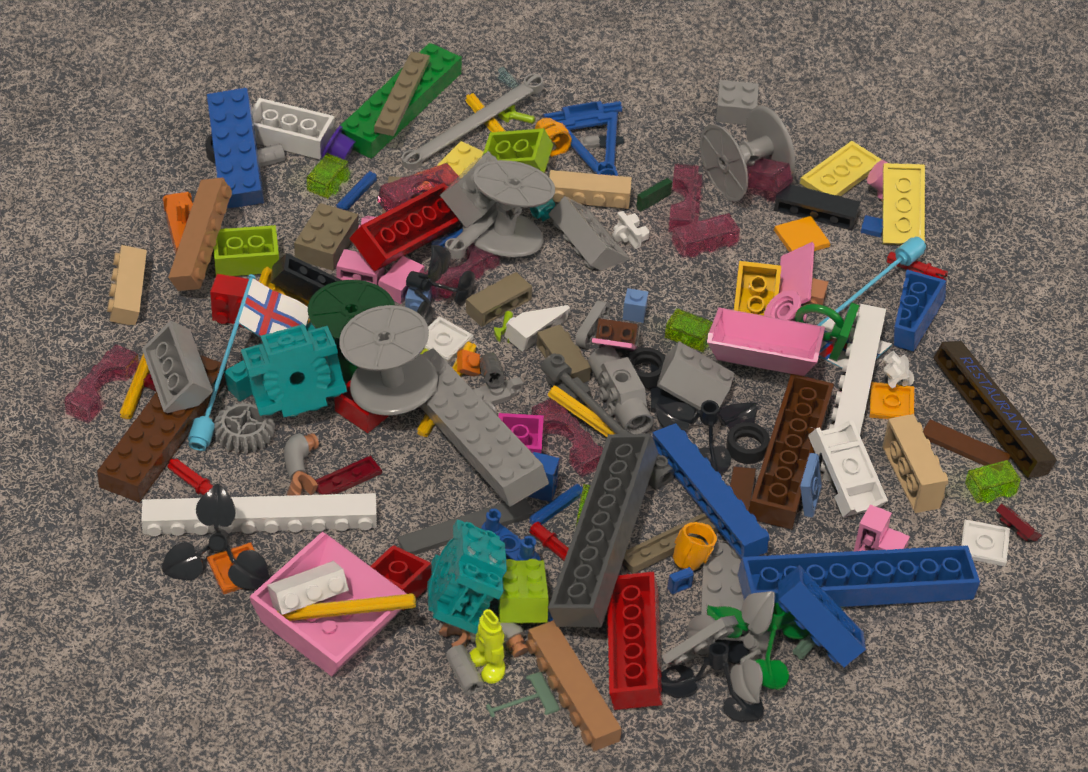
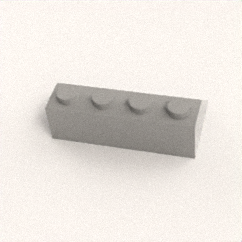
[549,196,630,270]
[142,320,213,413]

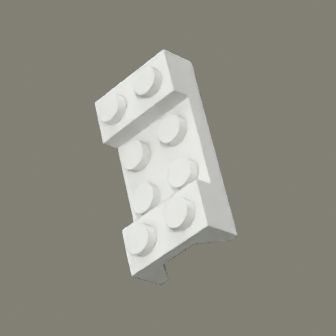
[808,420,888,517]

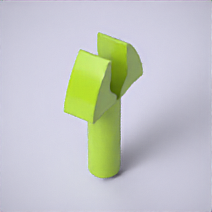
[498,105,535,124]
[494,311,513,343]

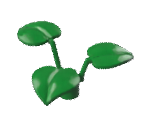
[707,602,810,690]

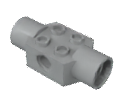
[588,346,653,434]

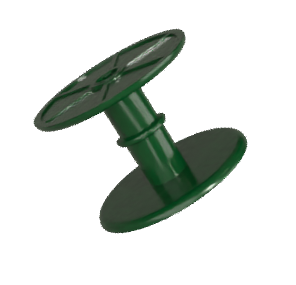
[308,280,395,384]

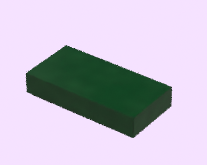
[636,178,673,212]

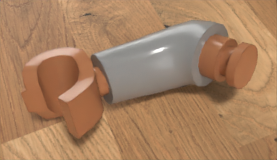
[284,433,319,496]
[439,623,529,658]

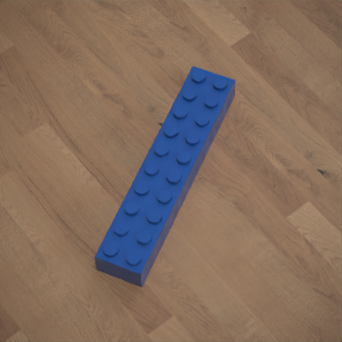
[737,545,980,607]

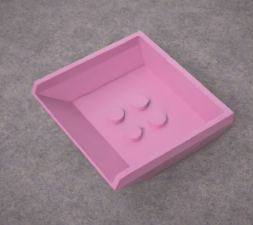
[707,308,825,376]
[250,532,407,677]

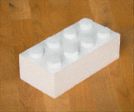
[252,98,335,159]

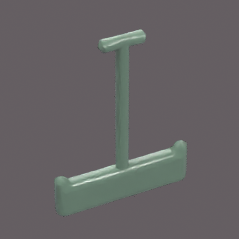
[486,672,560,718]

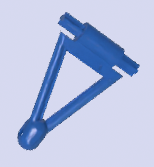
[543,101,622,176]

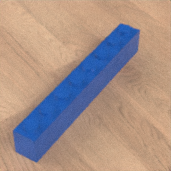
[652,423,770,559]

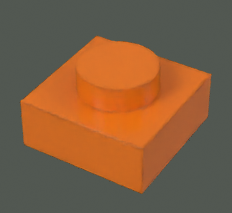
[457,349,480,376]

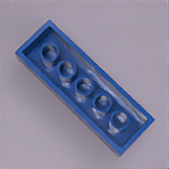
[207,88,264,208]

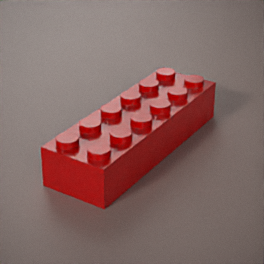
[349,182,462,272]
[608,571,662,710]

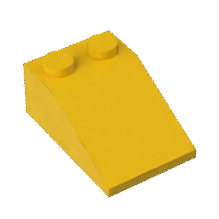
[734,261,781,316]

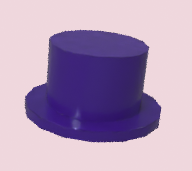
[320,125,356,166]

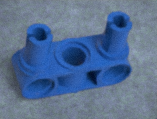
[481,509,541,561]

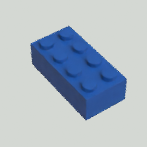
[778,565,866,667]

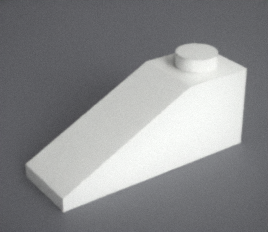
[504,305,570,352]

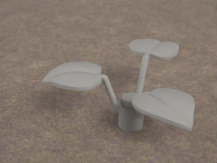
[687,591,775,703]

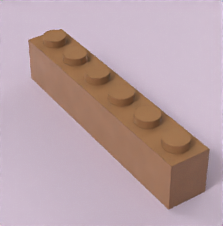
[168,177,232,291]
[526,620,622,751]

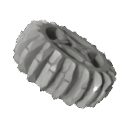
[214,400,275,455]

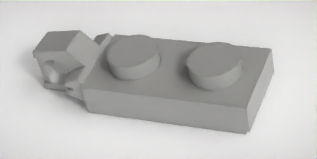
[473,377,524,405]

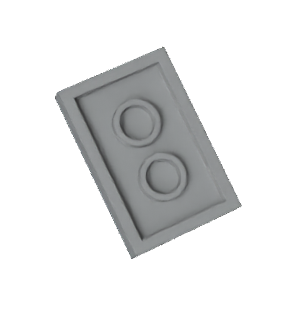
[662,615,739,665]

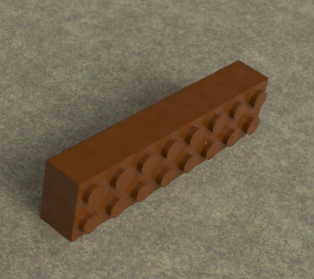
[97,355,227,503]
[749,374,834,530]

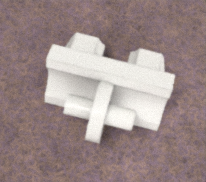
[612,211,650,249]
[883,351,914,389]

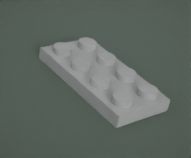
[701,541,744,615]

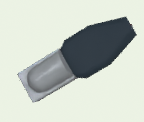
[579,135,624,149]

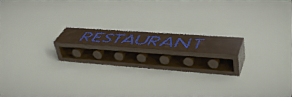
[933,341,1057,478]

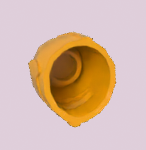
[535,118,572,157]
[673,522,717,571]

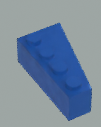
[894,270,946,352]

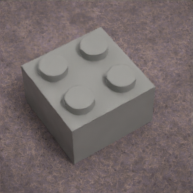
[716,80,759,125]

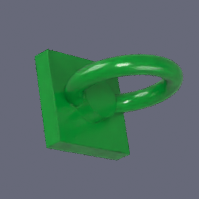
[795,302,859,362]

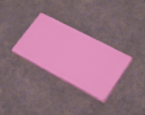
[779,242,814,304]
[592,338,638,351]

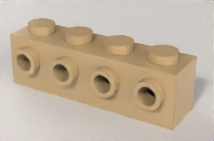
[549,170,632,209]
[107,245,147,325]

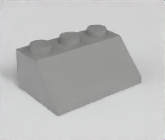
[657,341,734,410]

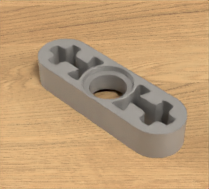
[575,300,610,349]

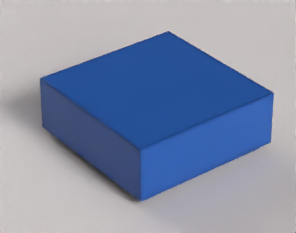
[860,215,882,237]
[667,567,694,594]

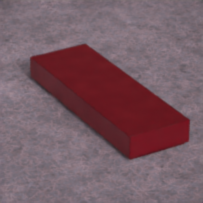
[315,455,382,495]

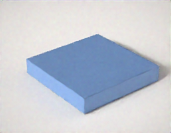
[800,453,822,517]

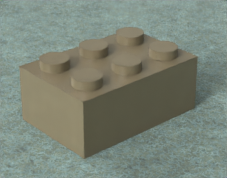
[294,203,358,271]

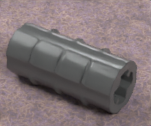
[480,352,504,387]

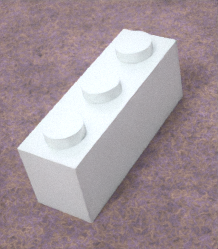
[267,561,349,615]

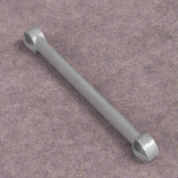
[402,74,544,170]
[445,165,550,259]

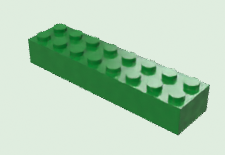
[341,42,462,159]

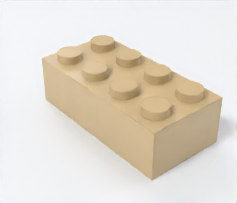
[882,414,948,513]

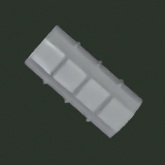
[257,144,285,167]
[446,645,484,696]

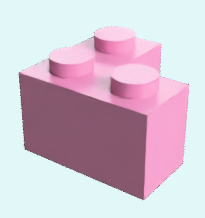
[854,504,910,551]

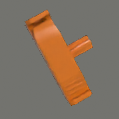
[163,192,193,254]

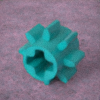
[530,199,555,221]

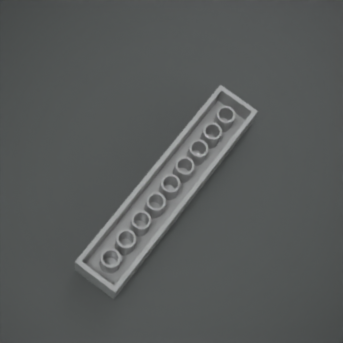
[419,348,549,507]

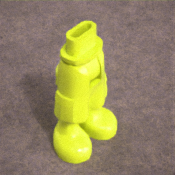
[469,609,505,684]

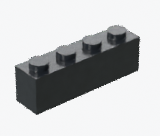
[774,182,861,231]
[270,253,342,301]

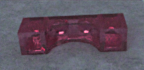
[377,163,458,212]
[668,163,702,234]
[423,244,500,302]
[64,344,139,424]
[531,398,603,478]

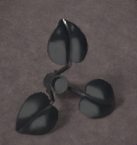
[406,245,475,326]
[655,400,757,475]
[162,484,271,589]
[661,633,764,722]

